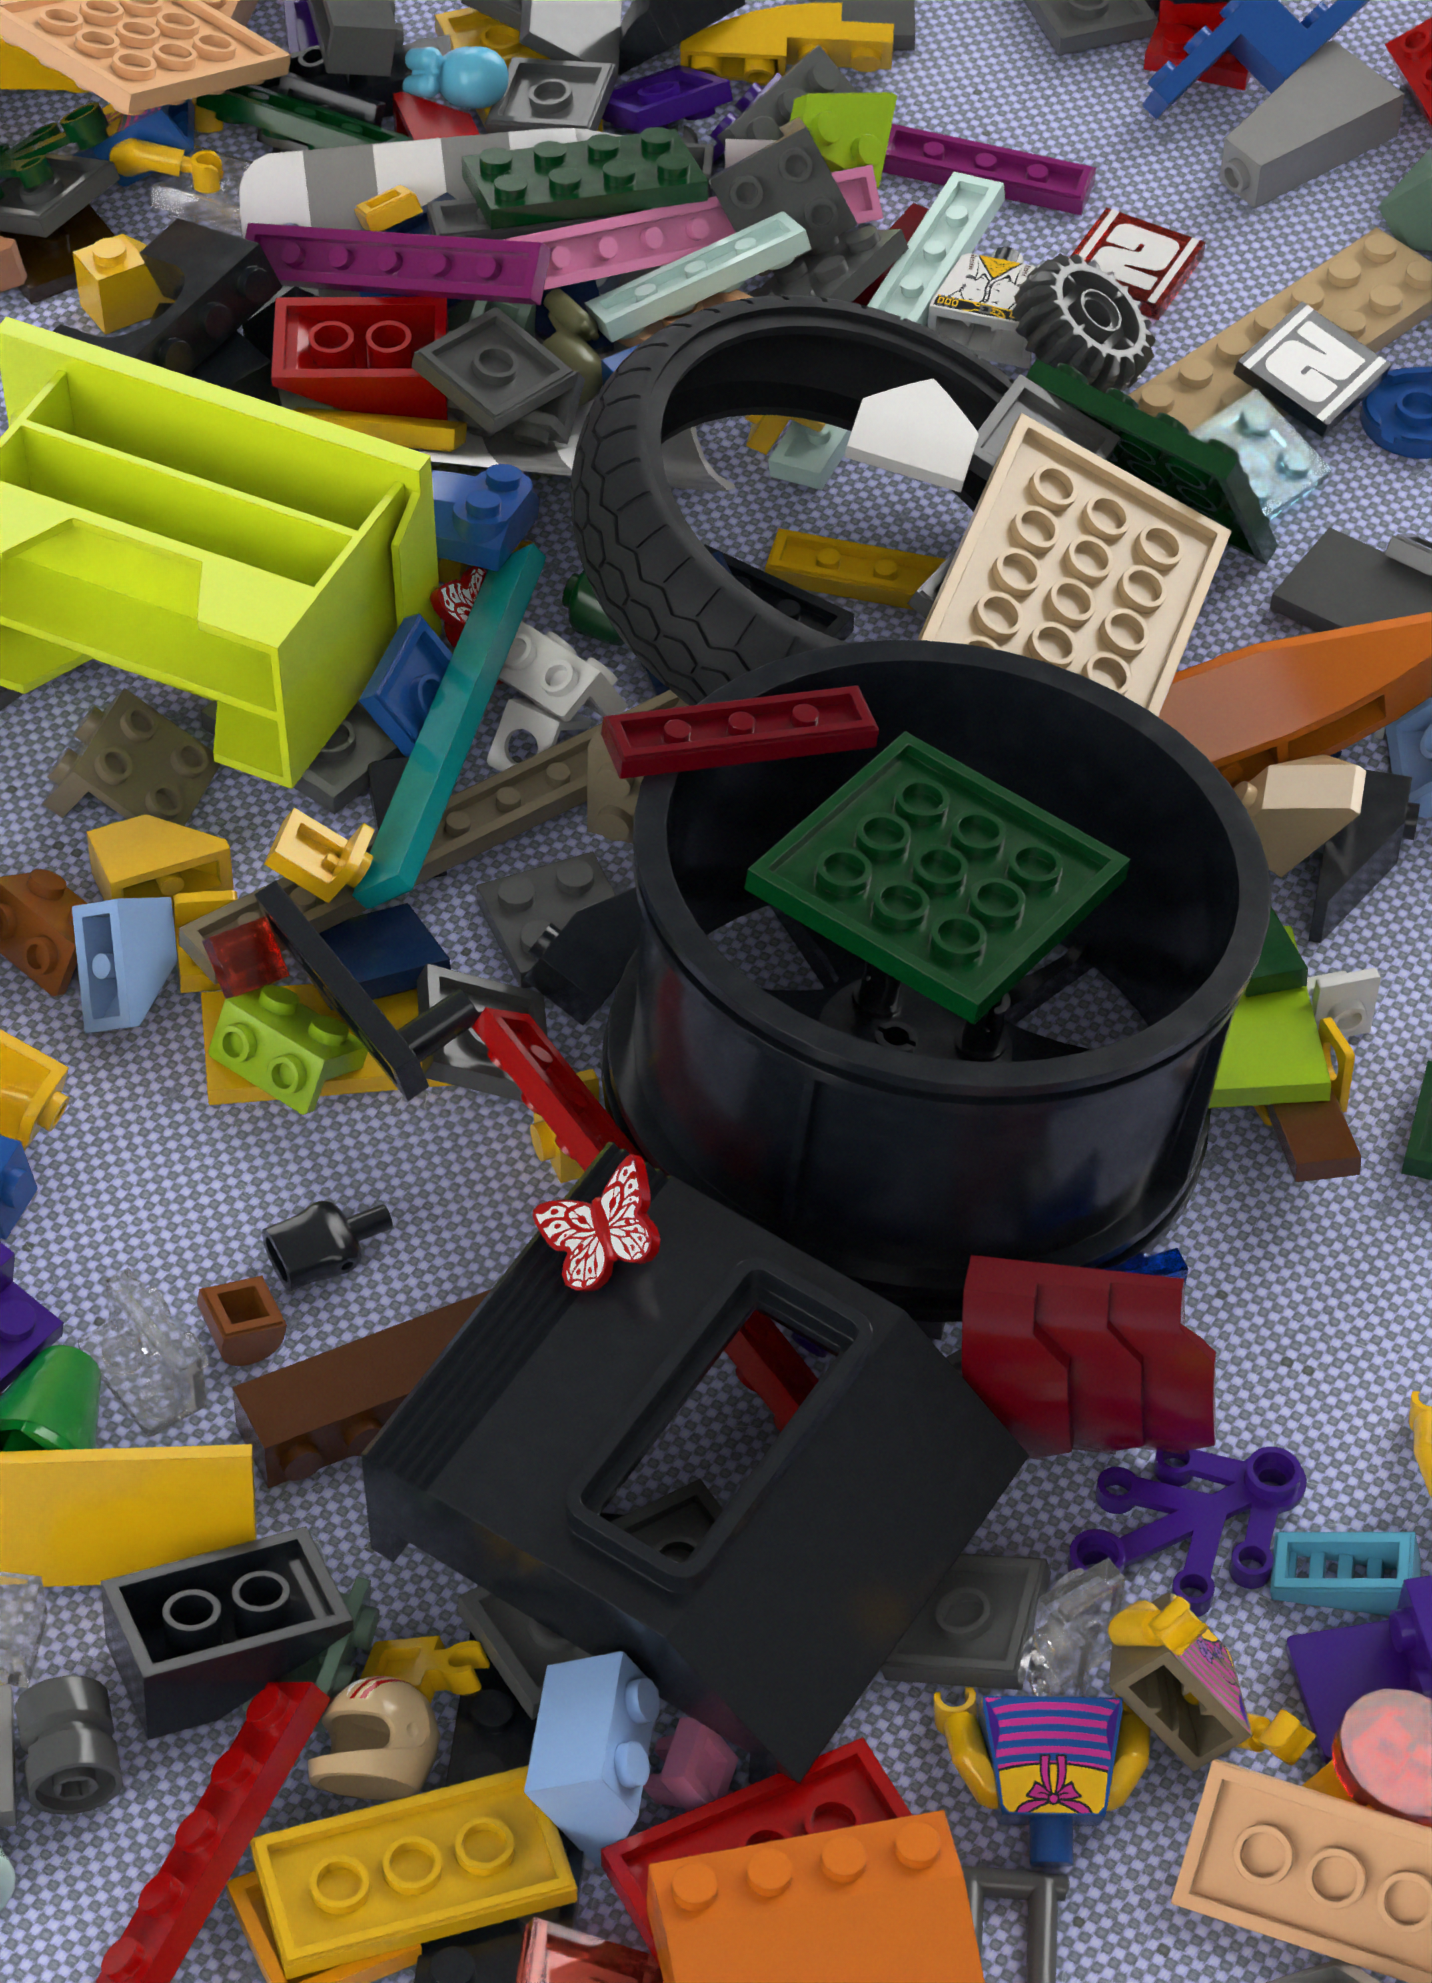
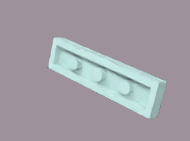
[585,211,811,342]

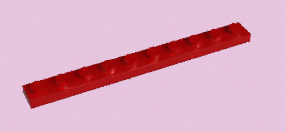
[472,1007,819,1432]

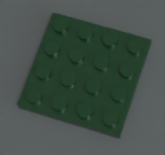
[1025,359,1279,565]
[745,731,1130,1025]

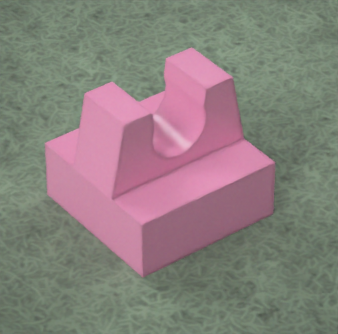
[643,1717,739,1812]

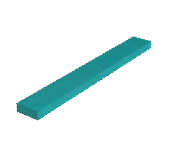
[352,543,546,909]

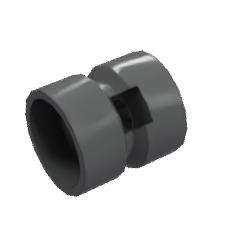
[15,1675,123,1815]

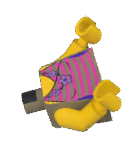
[1108,1593,1316,1772]

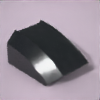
[618,0,746,76]

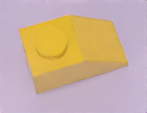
[73,233,176,335]
[86,814,234,908]

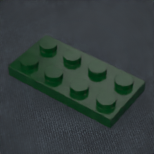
[462,127,708,230]

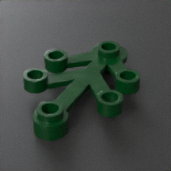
[0,102,109,200]

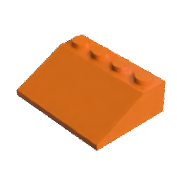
[646,1810,985,1983]

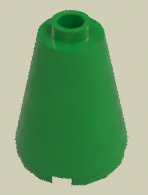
[0,1345,102,1451]

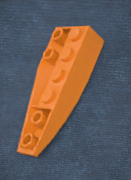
[1158,612,1432,789]

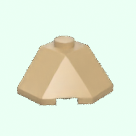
[1233,754,1366,878]

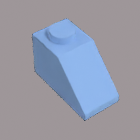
[72,897,178,1034]

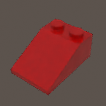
[271,297,449,420]

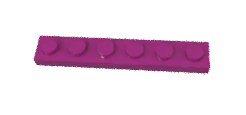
[245,223,552,305]

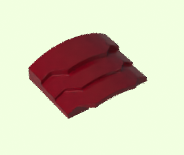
[962,1255,1217,1461]

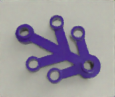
[1067,1446,1307,1617]

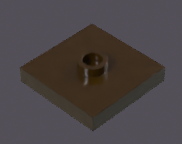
[0,204,115,304]

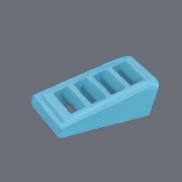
[1270,1532,1421,1616]

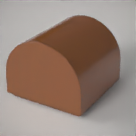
[197,1276,287,1366]

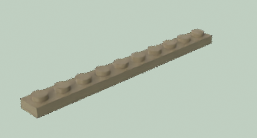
[179,690,680,985]

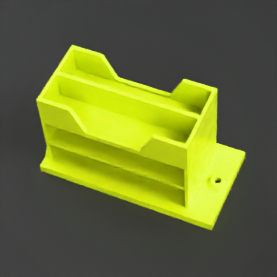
[0,316,442,789]

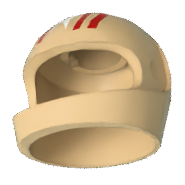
[307,1676,441,1801]

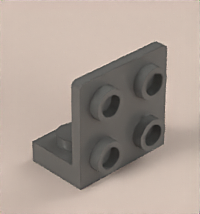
[709,117,858,276]

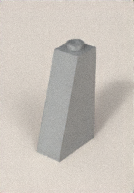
[1219,39,1405,209]

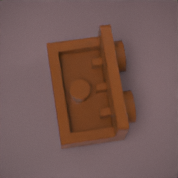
[0,869,88,997]

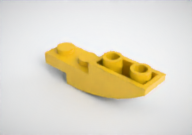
[680,3,894,86]

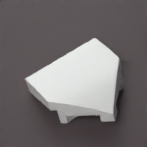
[844,378,979,493]

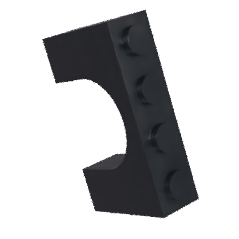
[52,218,283,375]

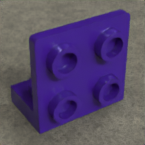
[1285,1575,1432,1764]

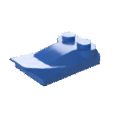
[432,464,540,571]

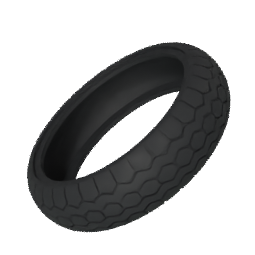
[571,295,1014,706]

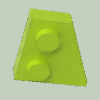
[790,92,897,189]

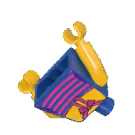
[72,97,224,193]
[933,1687,1151,1868]

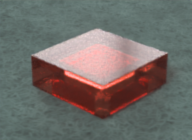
[202,916,290,999]

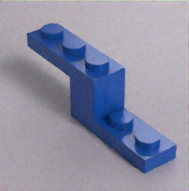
[1142,0,1370,120]

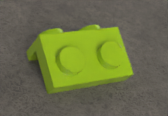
[208,985,368,1115]

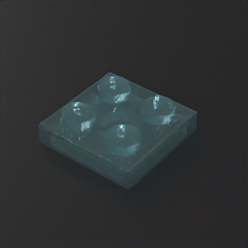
[1189,388,1333,520]

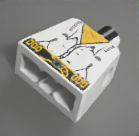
[928,247,1035,369]

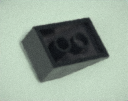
[101,1526,354,1740]

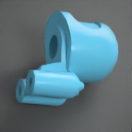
[403,46,509,109]

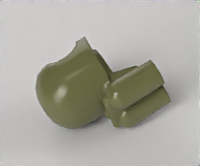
[542,288,603,406]

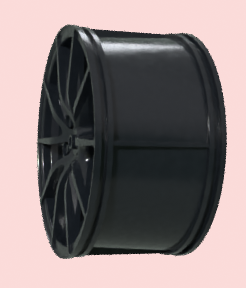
[601,640,1271,1322]

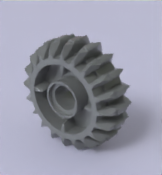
[1012,253,1156,393]

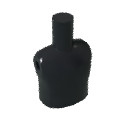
[262,1201,393,1292]

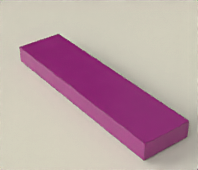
[882,124,1096,215]

